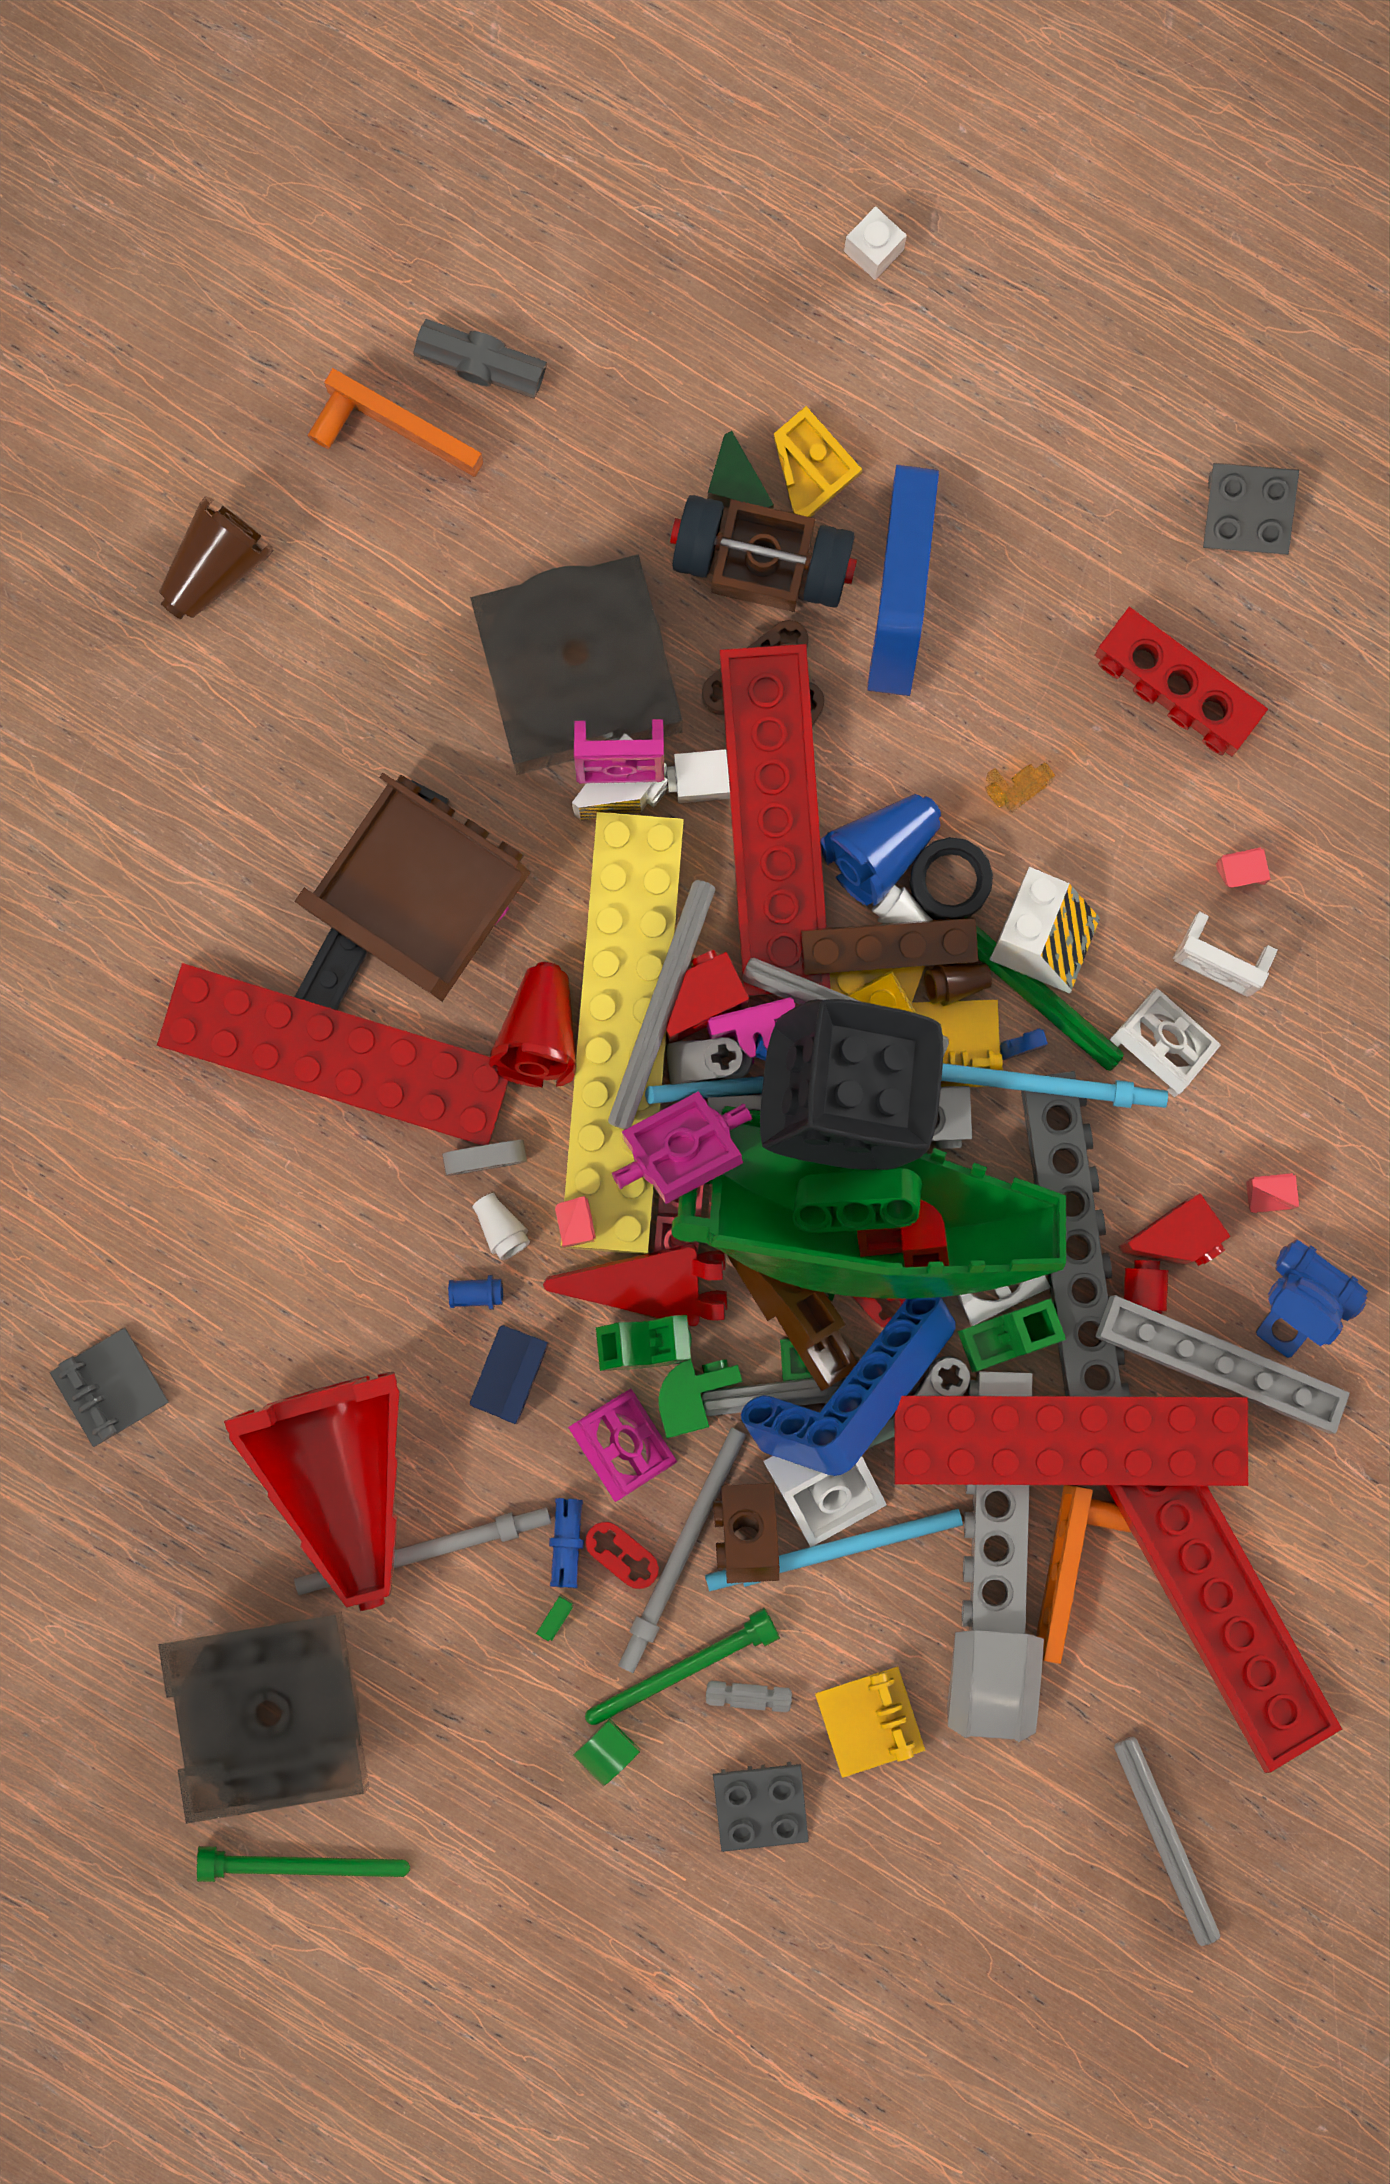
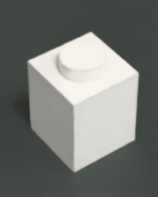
[844,206,907,280]
[667,750,730,803]

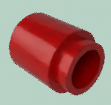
[1124,1260,1169,1314]

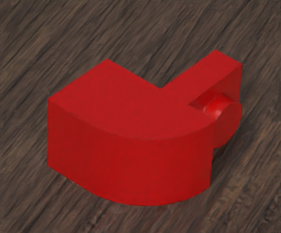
[857,1200,949,1267]

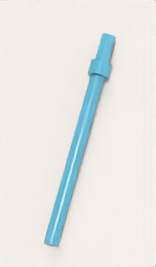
[941,1063,1168,1108]
[705,1509,963,1592]

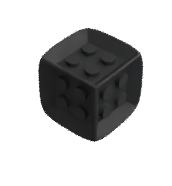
[760,999,944,1170]

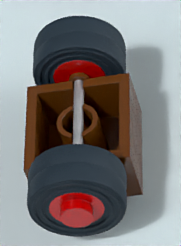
[670,495,857,612]

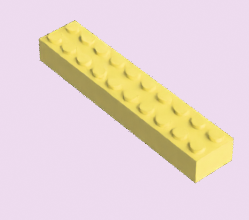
[560,812,684,1255]

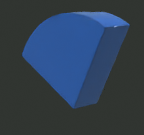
[1000,1028,1048,1060]

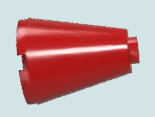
[489,962,576,1088]

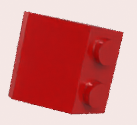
[666,950,749,1043]
[1118,1193,1231,1266]

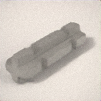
[706,1681,792,1712]

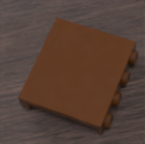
[294,773,531,1002]

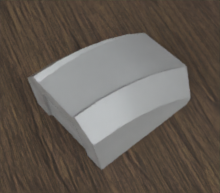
[947,1630,1044,1742]

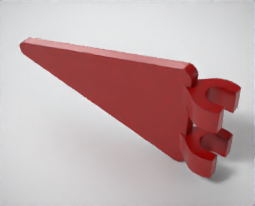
[543,1244,728,1326]

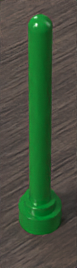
[585,1608,780,1725]
[197,1846,410,1882]

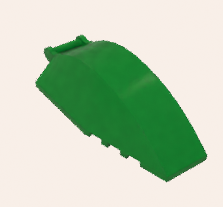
[671,1106,1066,1299]

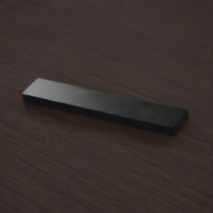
[295,780,450,1010]

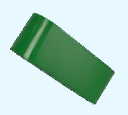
[793,1168,922,1233]

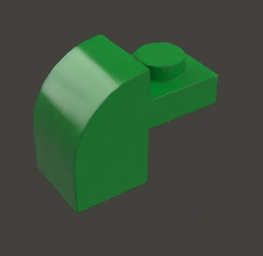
[957,1298,1066,1373]
[596,1315,692,1371]
[658,1359,743,1438]

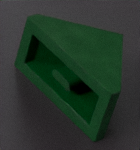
[707,431,774,509]

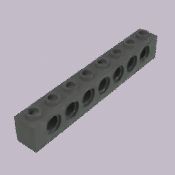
[1021,1071,1131,1397]

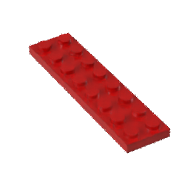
[719,644,831,996]
[156,963,509,1145]
[894,1396,1248,1486]
[1106,1485,1342,1773]

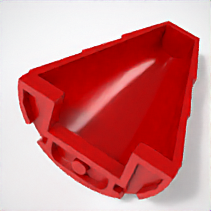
[224,1372,400,1611]

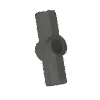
[413,319,547,399]

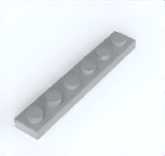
[1095,1295,1350,1434]

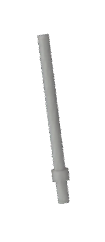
[618,1428,747,1673]
[294,1507,552,1595]

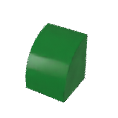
[573,1718,640,1786]

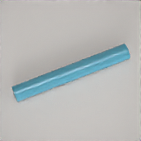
[645,1076,764,1104]

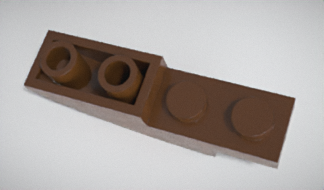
[726,1254,858,1392]

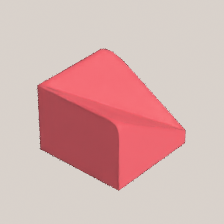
[1216,847,1271,888]
[1246,1173,1299,1213]
[555,1196,596,1248]

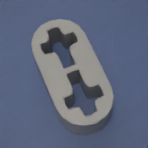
[442,1140,527,1176]

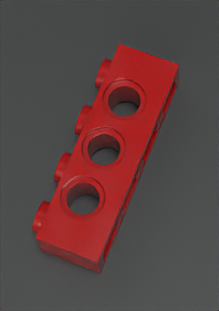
[1094,606,1268,757]

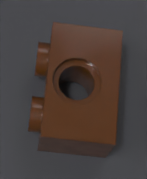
[713,1483,780,1584]

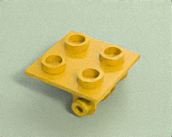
[911,1000,1003,1087]
[815,1666,926,1778]

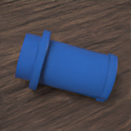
[448,1275,503,1310]

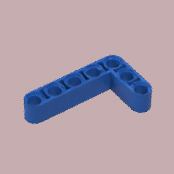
[867,464,939,696]
[741,1297,956,1476]

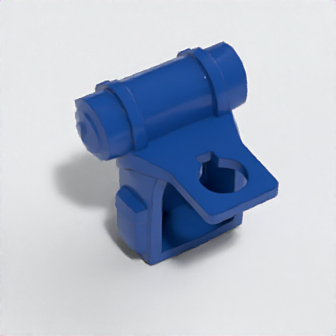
[1256,1240,1368,1358]

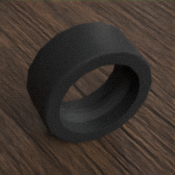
[909,837,993,920]

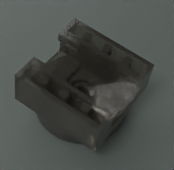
[470,554,683,775]
[158,1611,369,1824]

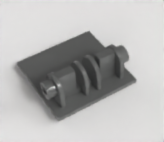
[1203,463,1300,555]
[49,1328,169,1447]
[713,1762,809,1852]

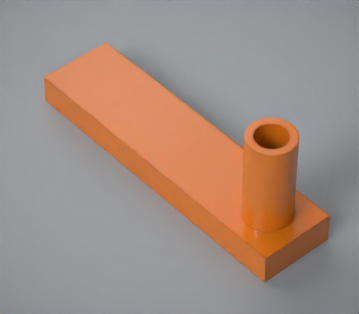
[307,368,484,477]
[1036,1485,1131,1664]

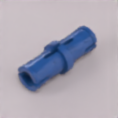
[549,1498,584,1588]

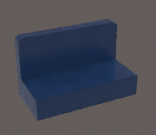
[470,1325,549,1424]

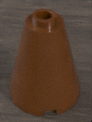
[159,496,274,619]

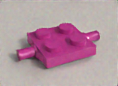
[612,1091,752,1204]

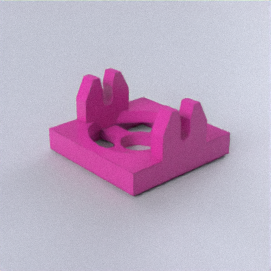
[574,719,664,784]
[707,997,795,1064]
[568,1388,677,1502]

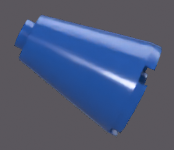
[820,794,941,906]

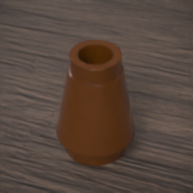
[924,963,992,1006]

